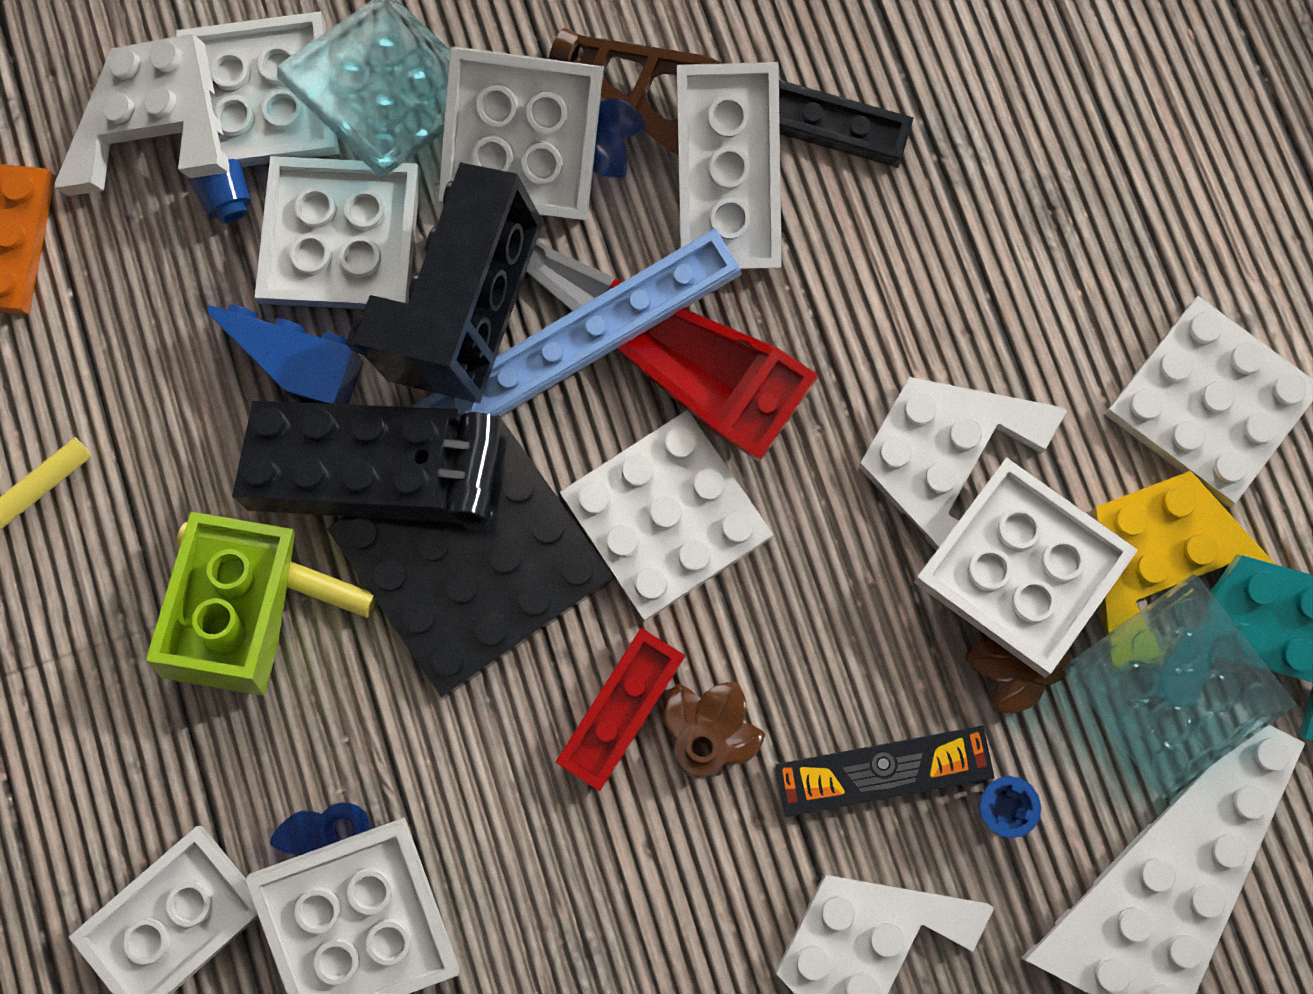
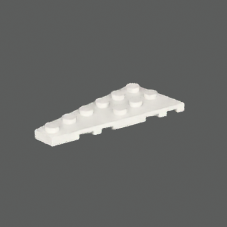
[1021,718,1305,994]

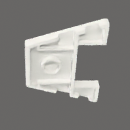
[55,34,229,196]
[858,377,1067,551]
[775,874,994,994]

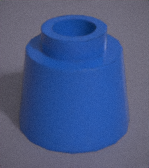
[187,159,251,224]
[978,776,1042,838]

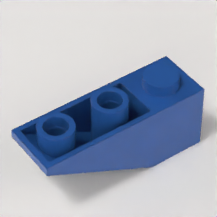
[207,304,363,405]

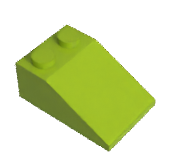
[146,511,295,696]

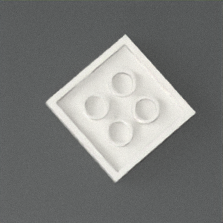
[176,11,339,167]
[438,47,604,220]
[254,156,421,309]
[1104,296,1313,507]
[560,410,773,622]
[914,457,1138,678]
[245,817,460,994]

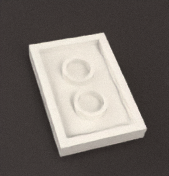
[68,826,258,994]

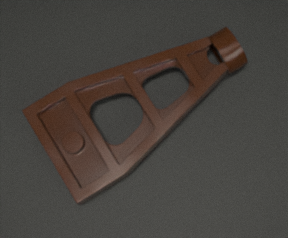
[549,28,725,156]

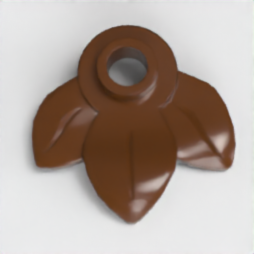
[965,637,1071,713]
[664,682,765,778]

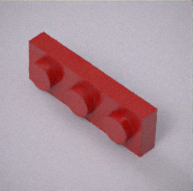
[555,627,686,792]

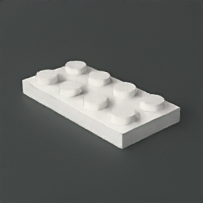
[677,62,781,269]

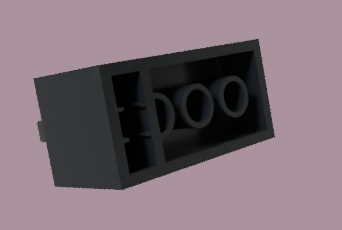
[346,162,543,404]

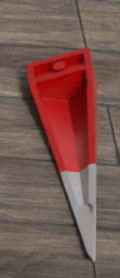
[526,242,818,463]

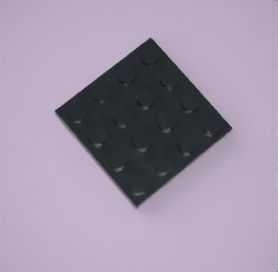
[327,415,614,699]

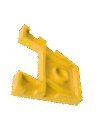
[1091,470,1275,670]

